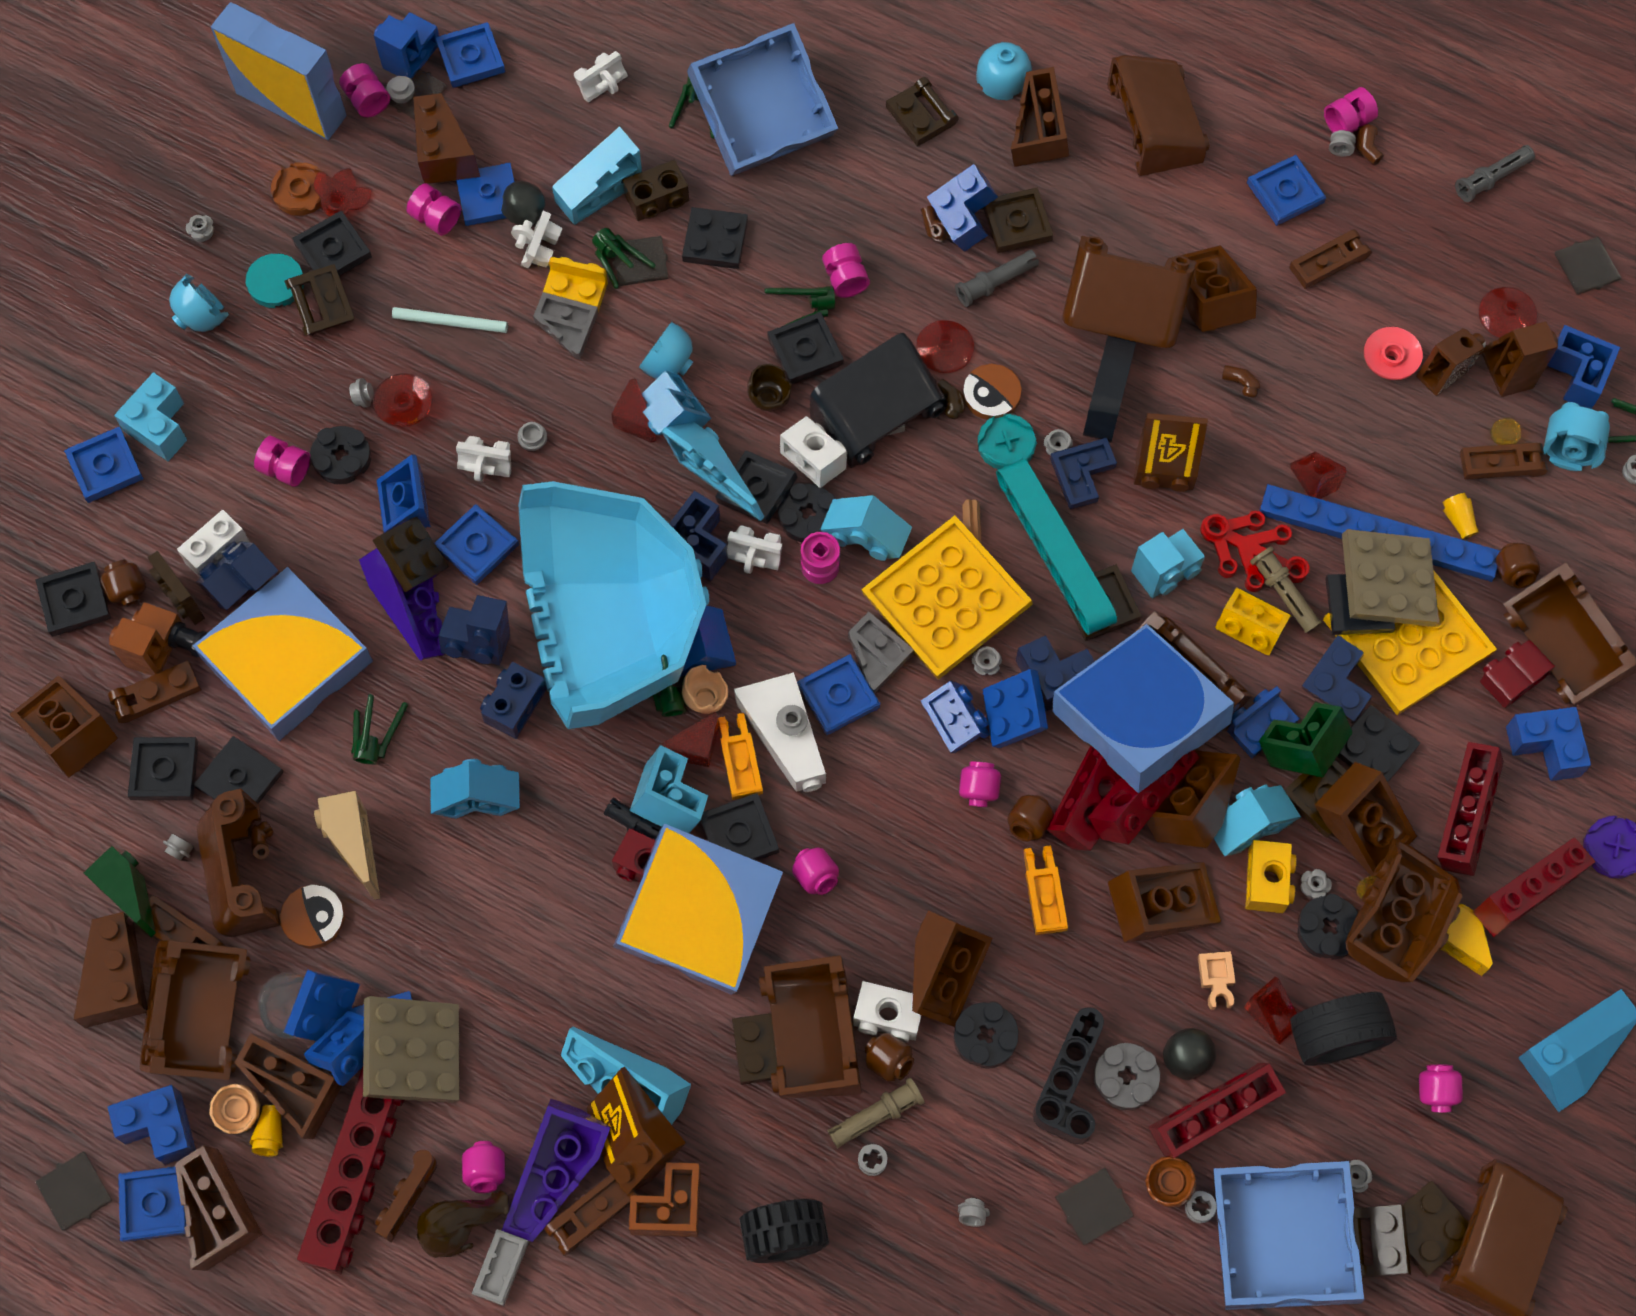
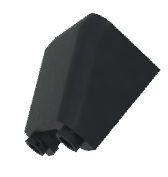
[810,333,947,468]

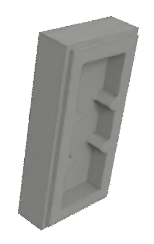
[471,1229,529,1306]

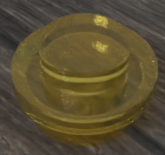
[1491,418,1521,445]

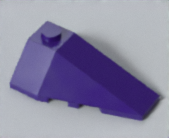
[359,548,445,660]
[501,1099,611,1242]

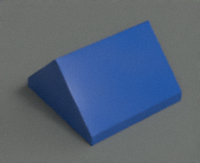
[377,455,430,533]
[680,605,736,677]

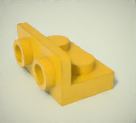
[543,257,608,312]
[1215,587,1291,655]

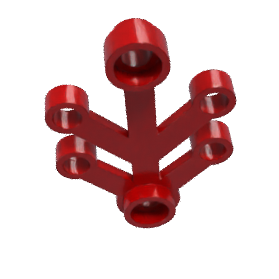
[1200,510,1310,592]

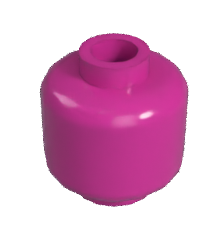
[959,761,1001,807]
[792,848,839,895]
[1419,1064,1463,1112]
[462,1141,505,1193]

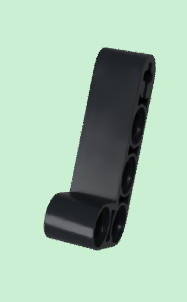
[1083,336,1136,442]
[1033,1007,1104,1145]

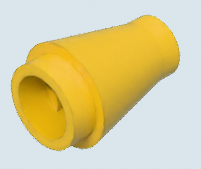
[1442,493,1479,539]
[249,1105,283,1157]

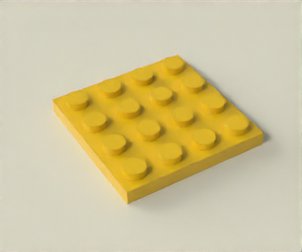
[861,515,1033,680]
[1323,570,1497,715]

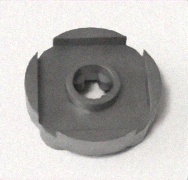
[1094,1043,1160,1110]

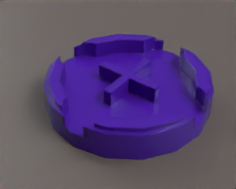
[1583,816,1636,879]

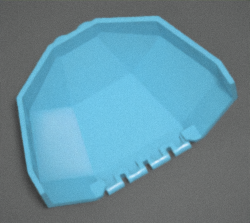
[518,481,709,729]

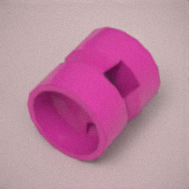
[339,63,390,118]
[1324,87,1378,133]
[406,183,461,236]
[822,243,870,298]
[254,435,311,487]
[801,532,840,584]

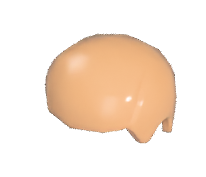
[682,665,728,714]
[209,1084,261,1134]

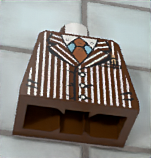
[1416,328,1486,396]

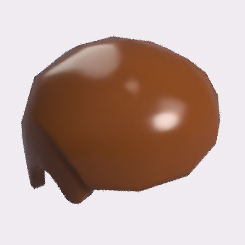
[1145,1157,1196,1208]

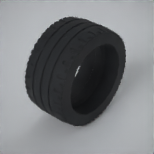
[1290,992,1397,1066]

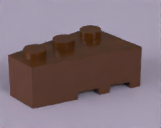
[73,912,147,1028]

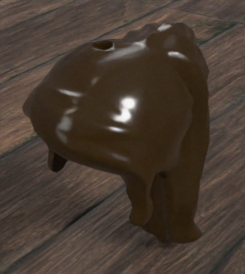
[417,1190,510,1258]

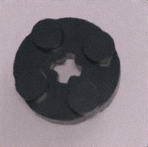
[310,426,371,484]
[778,483,835,543]
[1297,894,1358,960]
[953,1002,1019,1069]

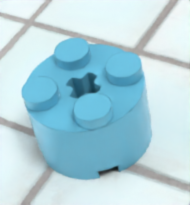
[1543,402,1610,471]

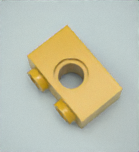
[1245,840,1296,913]

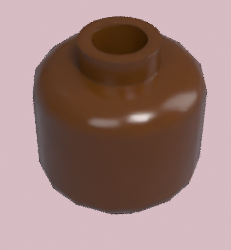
[1495,543,1540,588]
[100,559,146,607]
[1007,795,1054,842]
[865,1033,914,1082]

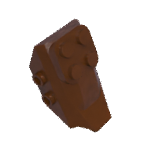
[1346,838,1463,982]

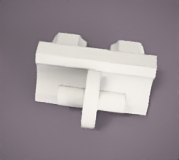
[574,51,628,103]
[511,211,562,268]
[456,436,511,482]
[727,526,782,574]

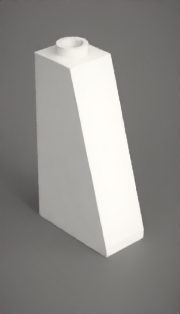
[734,672,826,792]

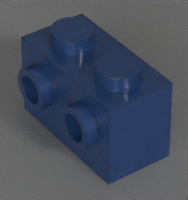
[480,662,547,739]

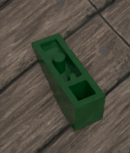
[84,846,156,938]

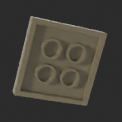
[1342,529,1439,627]
[363,996,459,1103]

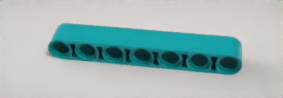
[996,459,1117,635]

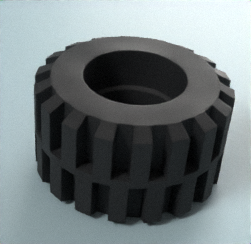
[739,1199,829,1263]

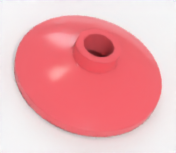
[1364,327,1423,380]

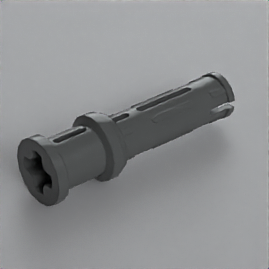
[1455,145,1535,202]
[955,250,1039,307]

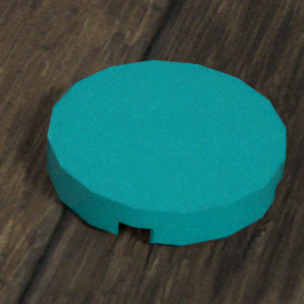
[245,254,304,308]
[977,414,1037,469]

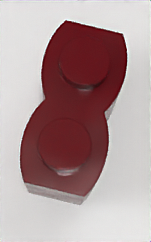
[1480,640,1555,708]

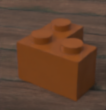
[109,602,182,676]
[629,1162,701,1237]

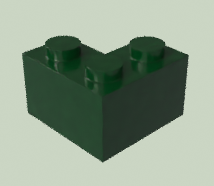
[1259,702,1353,777]

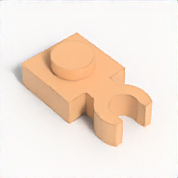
[1197,951,1236,1010]

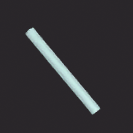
[392,307,508,333]

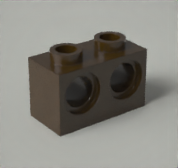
[622,159,690,221]

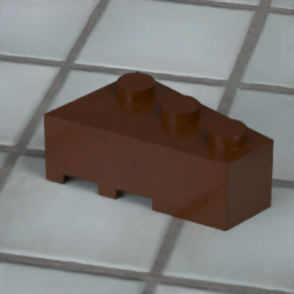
[1011,67,1069,167]
[413,93,480,184]
[1481,321,1558,397]
[234,1033,342,1139]
[175,1145,263,1271]

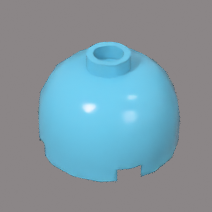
[976,42,1032,100]
[169,274,229,332]
[639,322,693,379]

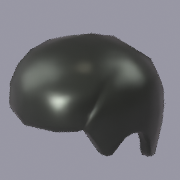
[501,181,545,225]
[1163,1028,1216,1080]

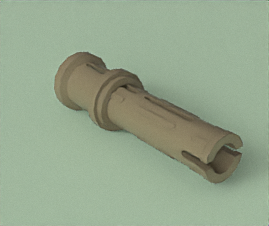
[1250,546,1322,633]
[827,1078,925,1149]

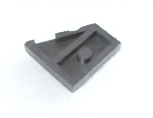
[533,292,598,359]
[848,612,914,694]

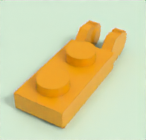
[718,713,763,800]
[1024,845,1068,935]

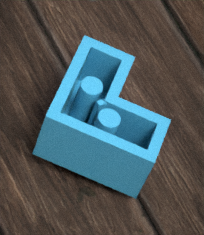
[114,372,187,462]
[820,495,912,561]
[1131,529,1205,599]
[630,745,708,833]
[1214,784,1301,856]

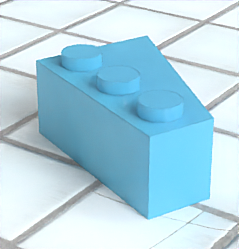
[552,126,642,225]

